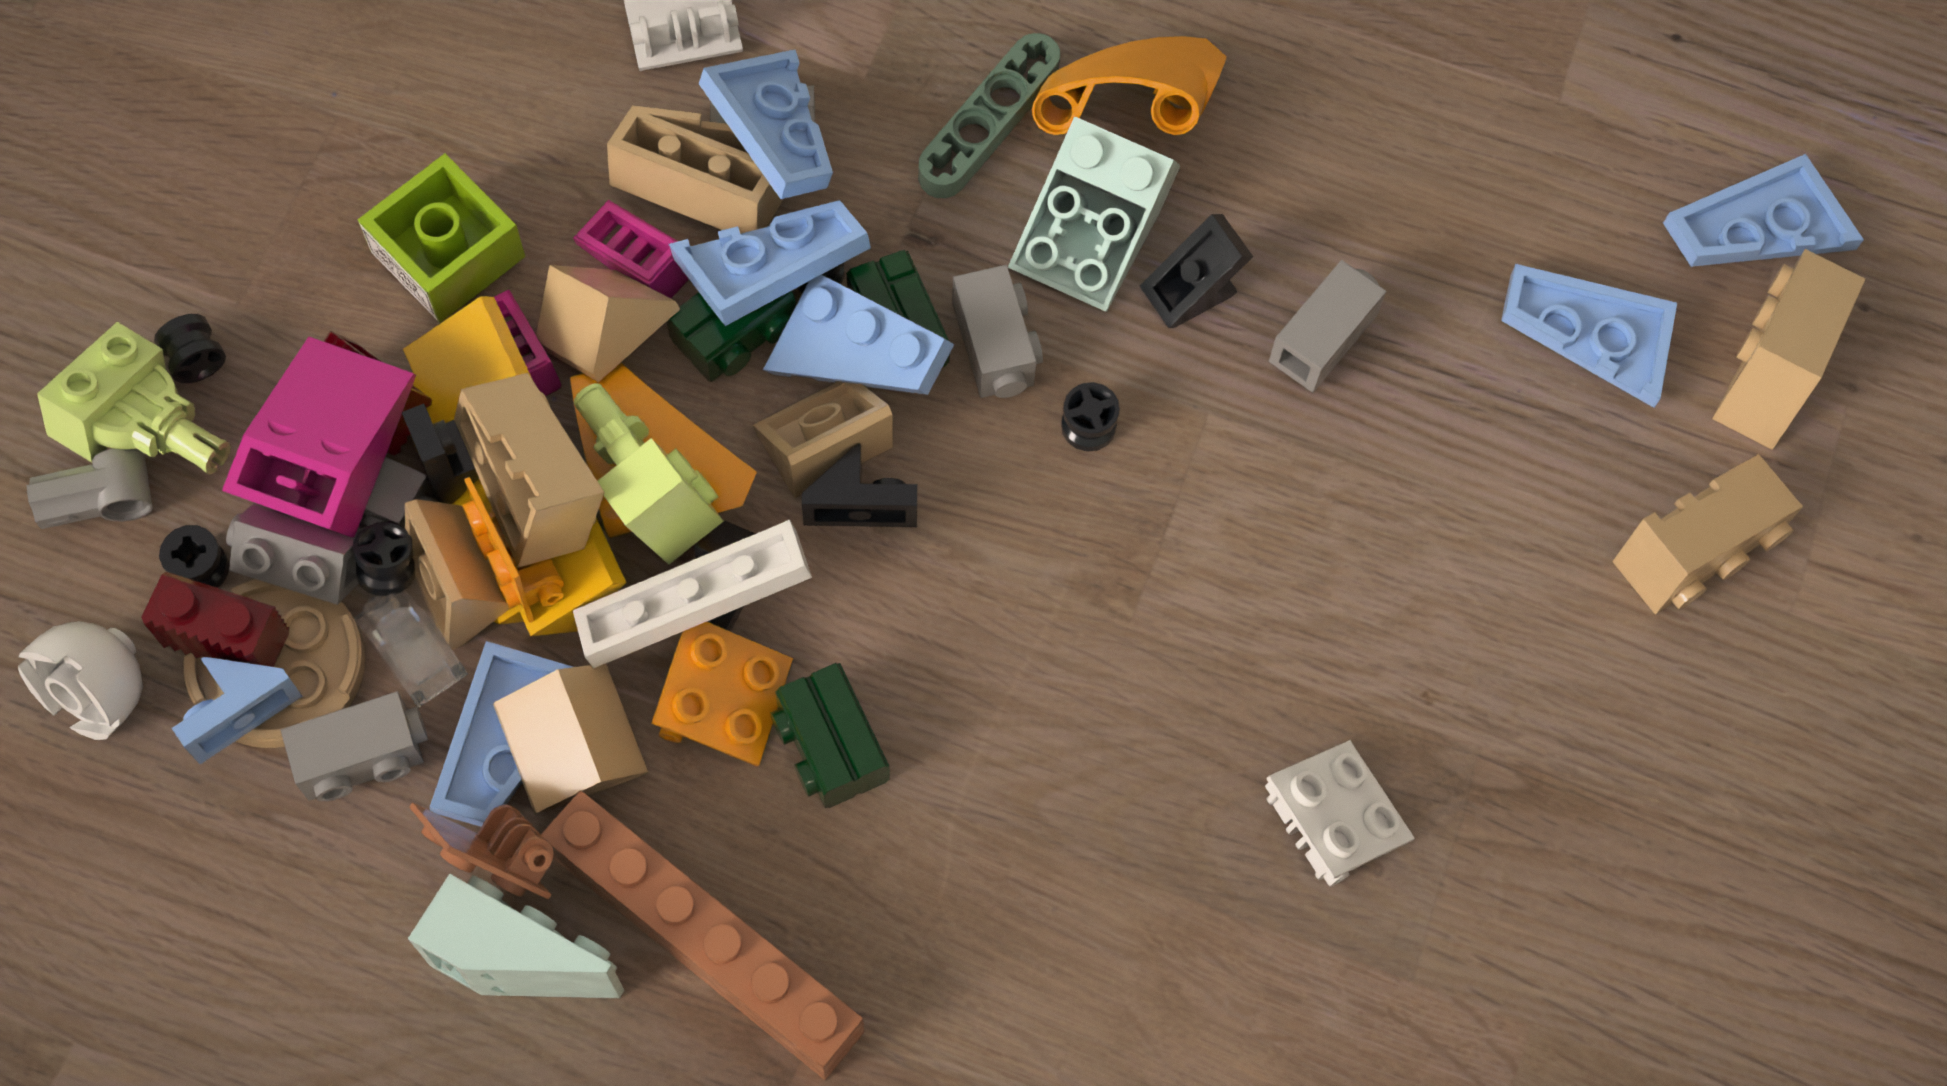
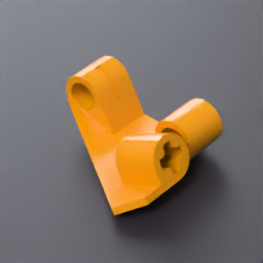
[1032,36,1227,135]
[570,363,757,538]

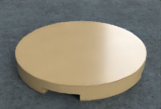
[184,579,365,748]

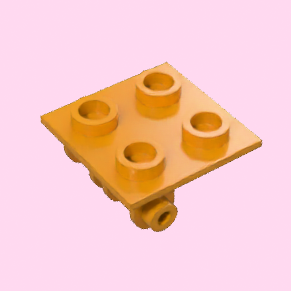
[462,477,564,623]
[651,622,793,766]

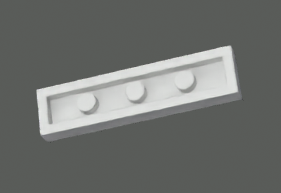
[573,520,812,668]

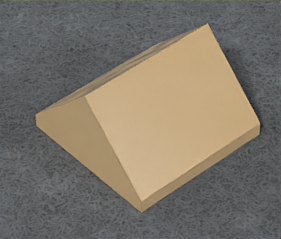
[536,265,680,382]
[753,382,893,498]
[405,499,509,652]
[493,664,648,815]

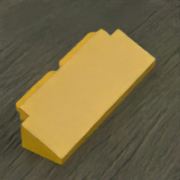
[403,296,627,636]

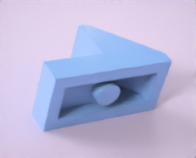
[172,657,303,764]

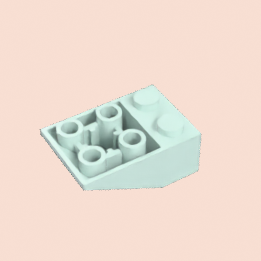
[1008,116,1180,312]
[408,874,624,998]

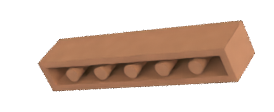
[541,790,864,1080]

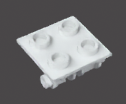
[624,0,743,71]
[1265,740,1415,887]

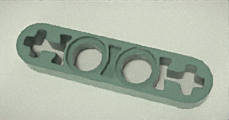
[918,33,1060,198]

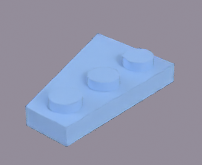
[699,49,833,199]
[1663,154,1864,267]
[669,200,871,326]
[1501,264,1677,408]
[763,274,954,395]
[430,641,573,827]

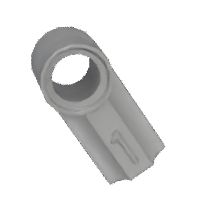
[26,448,153,529]

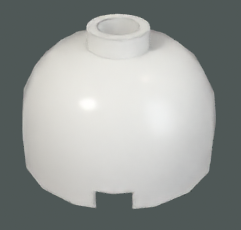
[18,621,143,740]

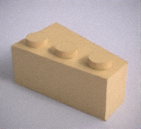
[607,105,783,234]
[1712,249,1865,450]
[454,373,605,568]
[1612,454,1803,615]

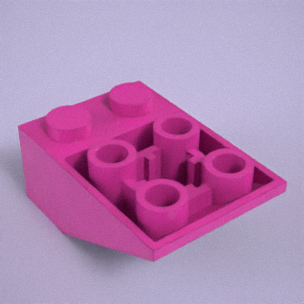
[222,337,416,538]

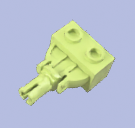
[37,322,231,474]
[574,383,724,564]

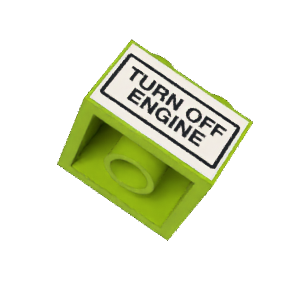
[357,153,526,323]

